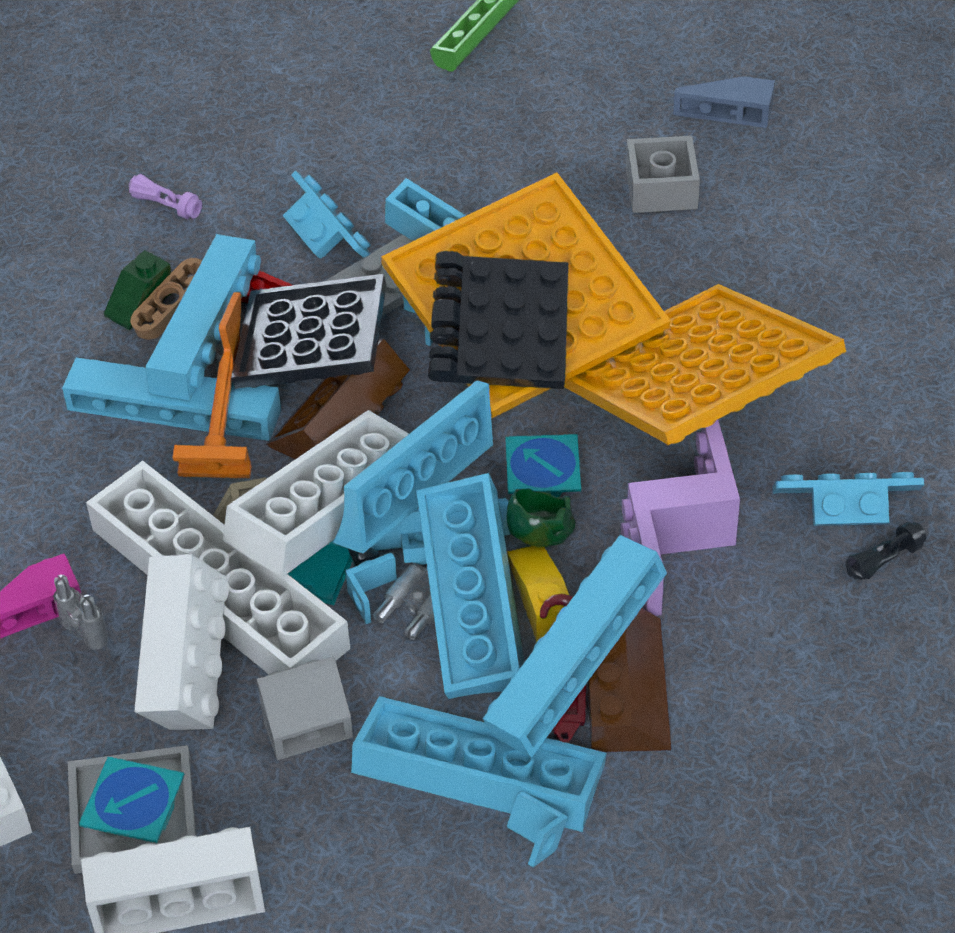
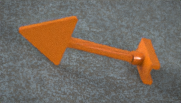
[172,292,252,478]

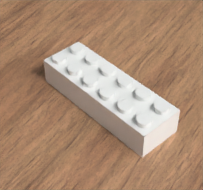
[223,410,409,578]

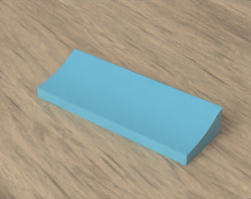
[333,380,493,554]
[416,473,524,699]
[351,696,606,832]

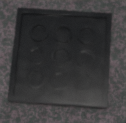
[231,274,387,389]

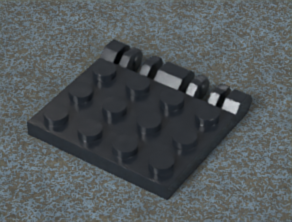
[428,251,568,389]

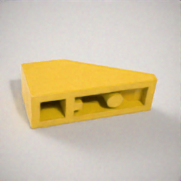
[507,546,569,642]

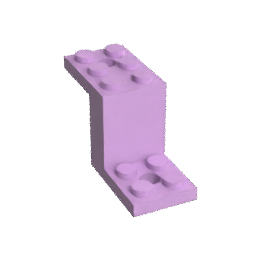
[621,420,740,616]

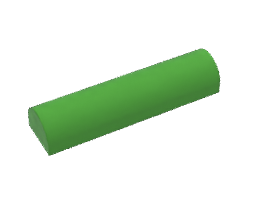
[430,0,519,72]

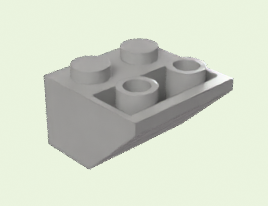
[257,656,353,760]

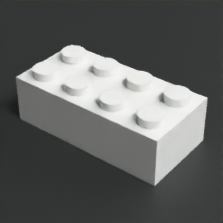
[134,554,229,730]
[81,827,265,933]

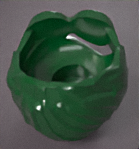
[506,488,576,548]

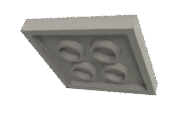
[68,745,196,874]

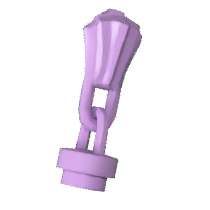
[129,174,202,219]

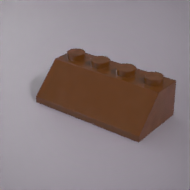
[266,338,410,459]
[587,608,671,752]

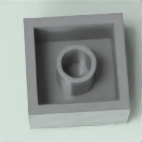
[626,136,700,213]

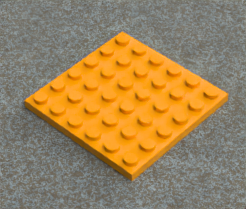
[381,172,671,419]
[564,284,846,445]

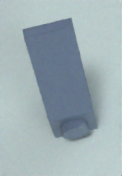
[673,76,775,128]

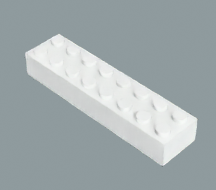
[86,461,350,674]

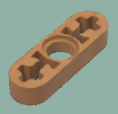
[131,258,202,340]

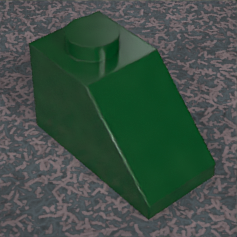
[104,250,172,330]

